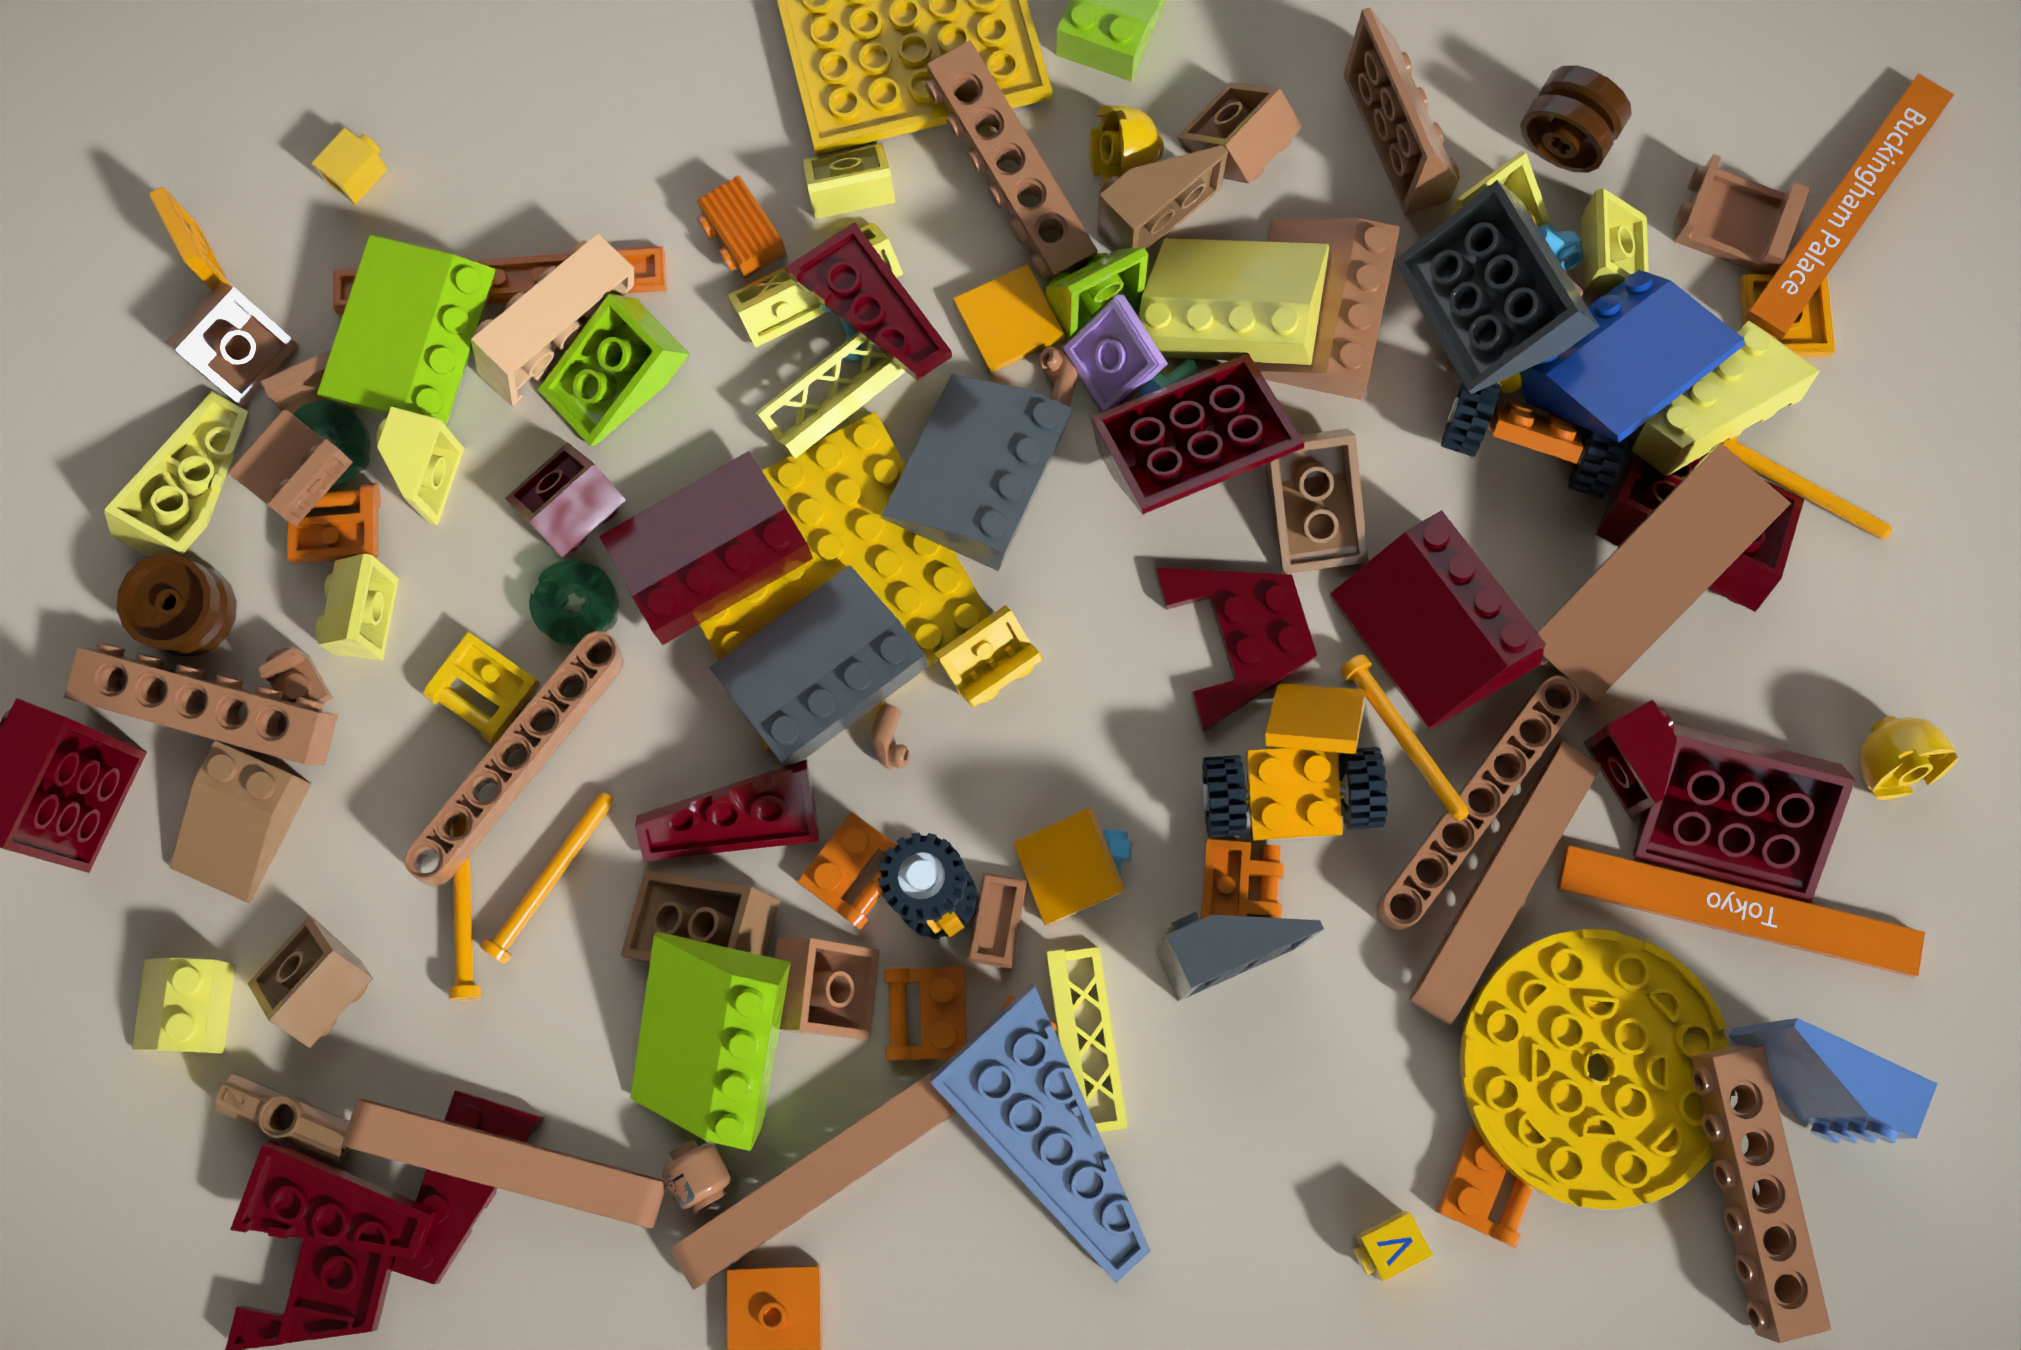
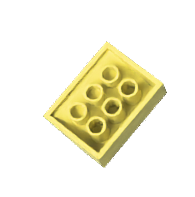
[1138,238,1329,365]

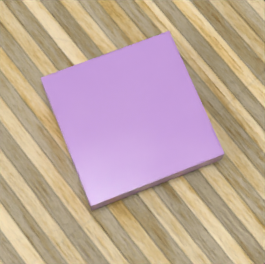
[1062,295,1168,412]

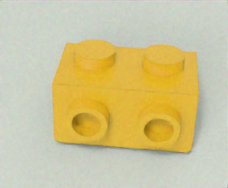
[934,605,1043,707]

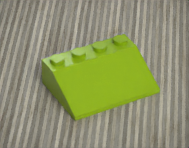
[317,235,496,427]
[630,932,791,1151]

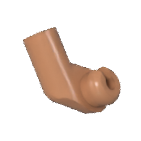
[1038,347,1078,407]
[870,704,910,770]

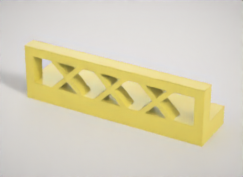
[727,222,903,348]
[755,333,906,459]
[1046,947,1127,1132]

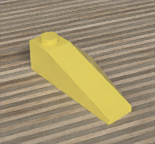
[104,391,249,557]

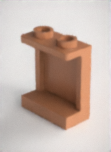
[1674,154,1810,274]

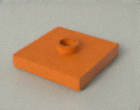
[727,1265,822,1350]

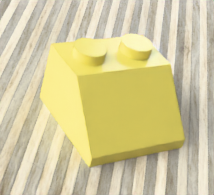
[377,407,464,526]
[316,554,399,661]
[132,958,236,1054]

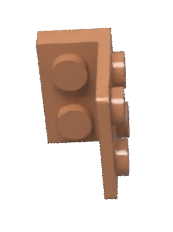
[229,410,353,527]

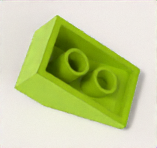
[1056,0,1166,82]
[1046,247,1149,341]
[538,294,690,446]

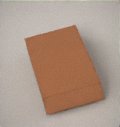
[967,872,1027,970]

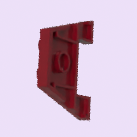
[1155,568,1317,732]
[225,1239,395,1350]

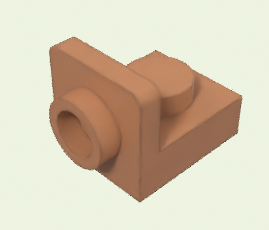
[257,647,333,703]

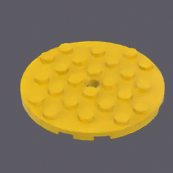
[1460,929,1736,1209]

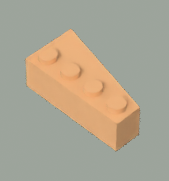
[471,233,634,407]

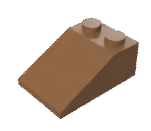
[1097,145,1228,251]
[1265,428,1369,574]
[169,740,311,903]
[620,870,781,964]

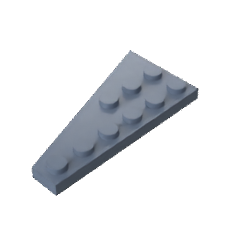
[929,983,1150,1283]

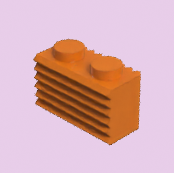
[696,176,787,279]

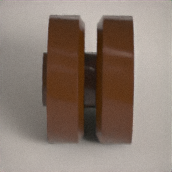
[1520,65,1632,173]
[117,554,237,656]

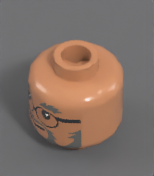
[662,1139,731,1213]

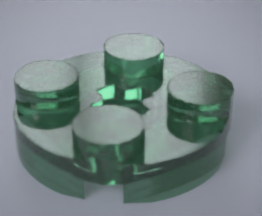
[293,400,371,486]
[529,559,619,647]

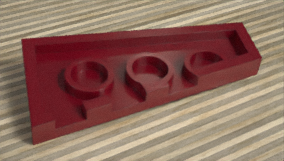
[784,222,952,380]
[635,759,819,861]
[391,1090,544,1285]
[230,1140,437,1259]

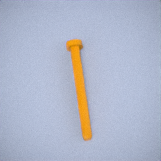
[1721,436,1893,539]
[1340,654,1468,821]
[480,792,614,964]
[448,818,481,1001]

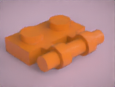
[1200,839,1284,919]

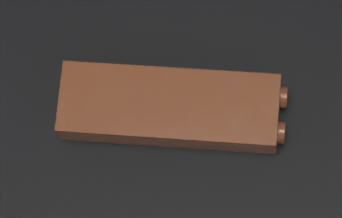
[1537,442,1791,703]

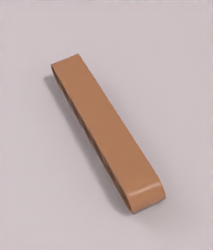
[404,631,624,886]
[1377,676,1579,931]
[1409,741,1601,1025]
[669,1070,957,1290]
[342,1098,667,1228]

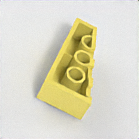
[1631,321,1820,476]

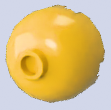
[1089,105,1164,188]
[1859,716,1958,800]

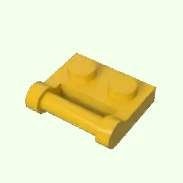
[423,631,541,745]

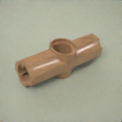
[214,1073,352,1162]

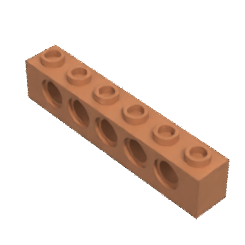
[924,40,1098,282]
[63,642,338,766]
[1691,1044,1832,1343]

